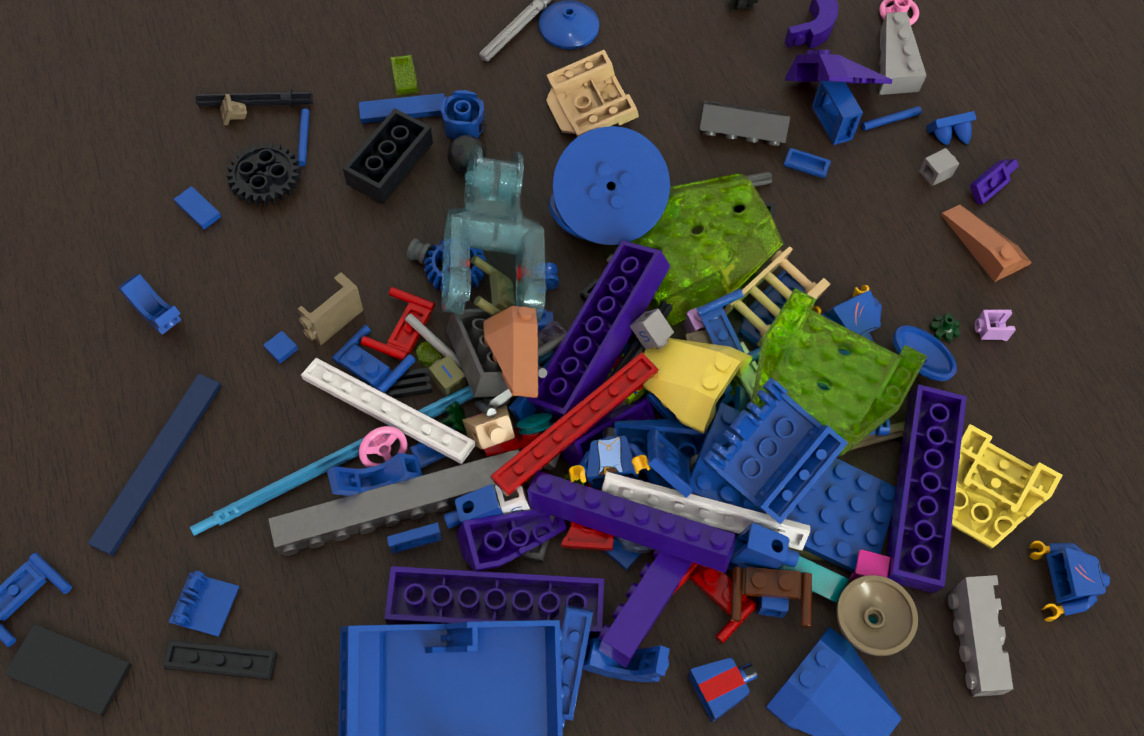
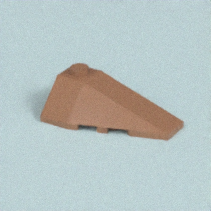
[941,205,1032,282]
[483,306,538,398]

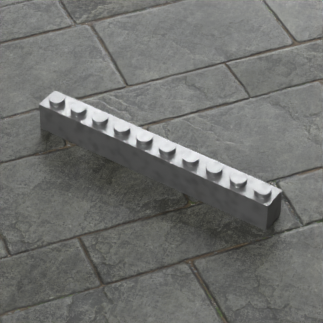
[269,449,527,556]

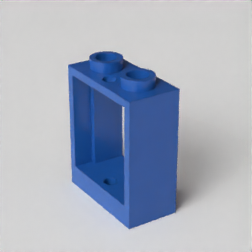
[812,81,863,145]

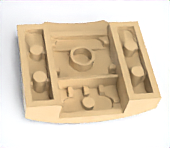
[546,50,639,137]

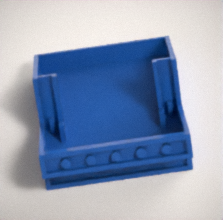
[338,620,565,736]

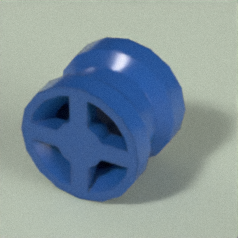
[535,263,560,290]

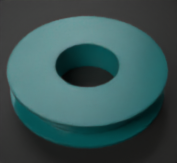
[516,413,554,435]

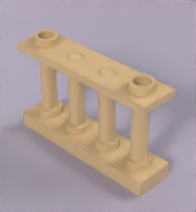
[724,246,830,347]

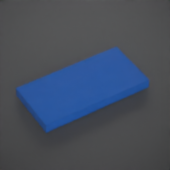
[739,270,822,357]

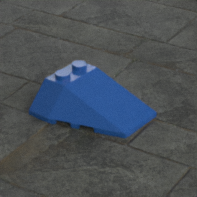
[765,627,902,736]

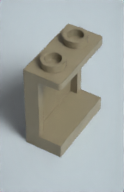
[297,272,363,345]

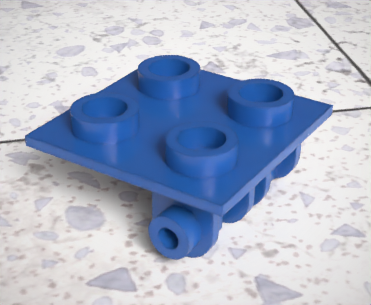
[169,570,240,637]

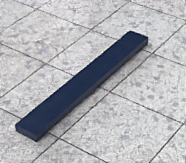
[87,374,222,557]

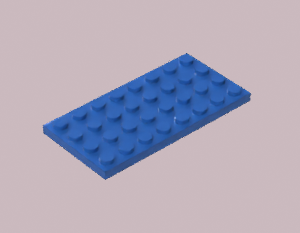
[691,402,896,573]

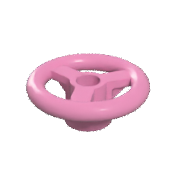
[879,0,919,25]
[359,426,407,468]

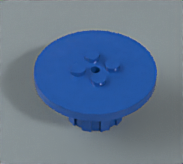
[553,126,670,245]

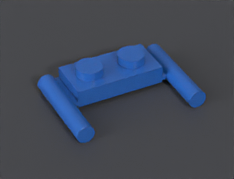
[696,288,772,363]
[332,325,416,393]
[0,553,72,647]

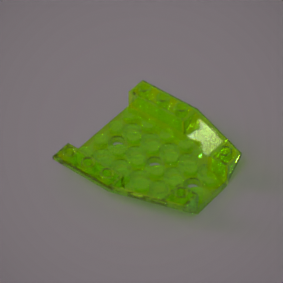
[630,173,783,327]
[751,288,928,456]

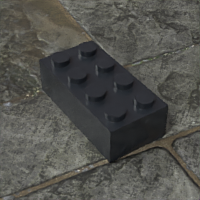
[343,108,433,204]

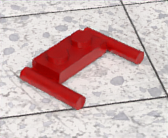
[361,287,435,361]
[673,562,757,644]

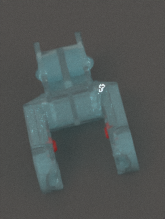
[441,145,546,323]

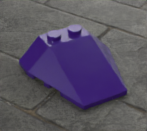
[785,50,892,84]

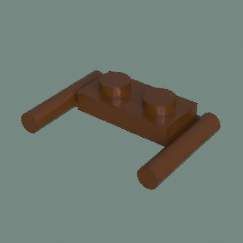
[730,567,812,628]

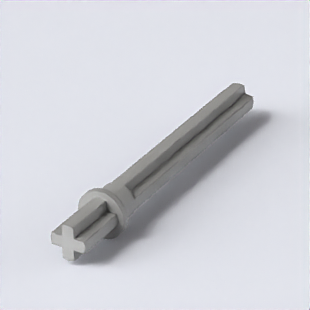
[479,0,552,62]

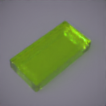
[391,55,418,95]

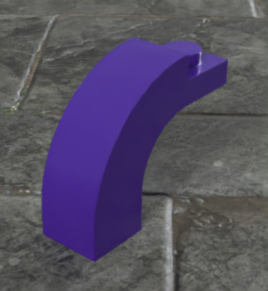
[784,0,838,49]

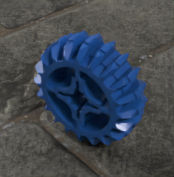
[424,236,486,296]

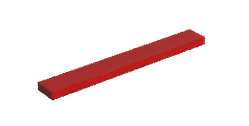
[490,352,659,497]

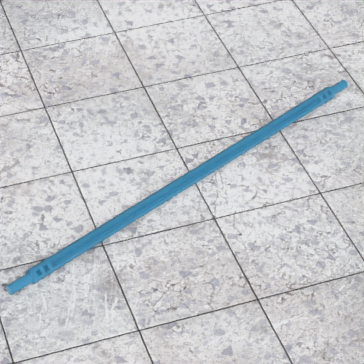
[190,348,557,536]

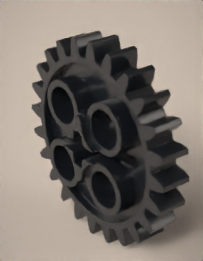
[226,142,301,207]

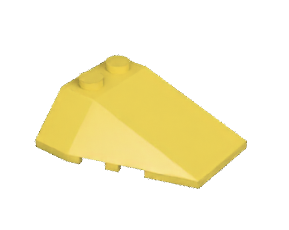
[642,338,752,434]

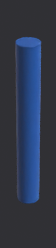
[861,106,922,131]
[297,109,310,166]

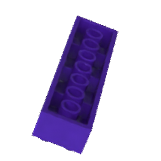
[527,240,671,420]
[886,384,967,593]
[384,566,604,639]

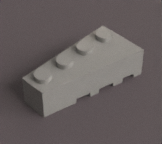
[879,12,926,95]
[948,575,1013,697]

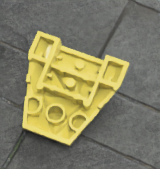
[952,424,1063,549]

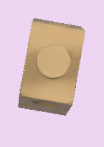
[462,405,515,449]

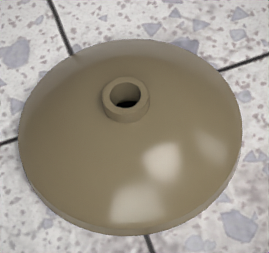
[836,575,918,656]

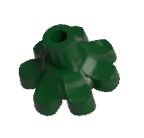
[930,313,960,341]
[442,401,467,433]

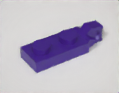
[970,159,1019,204]

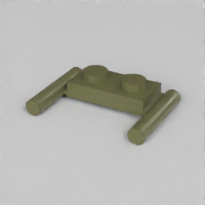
[470,255,515,316]

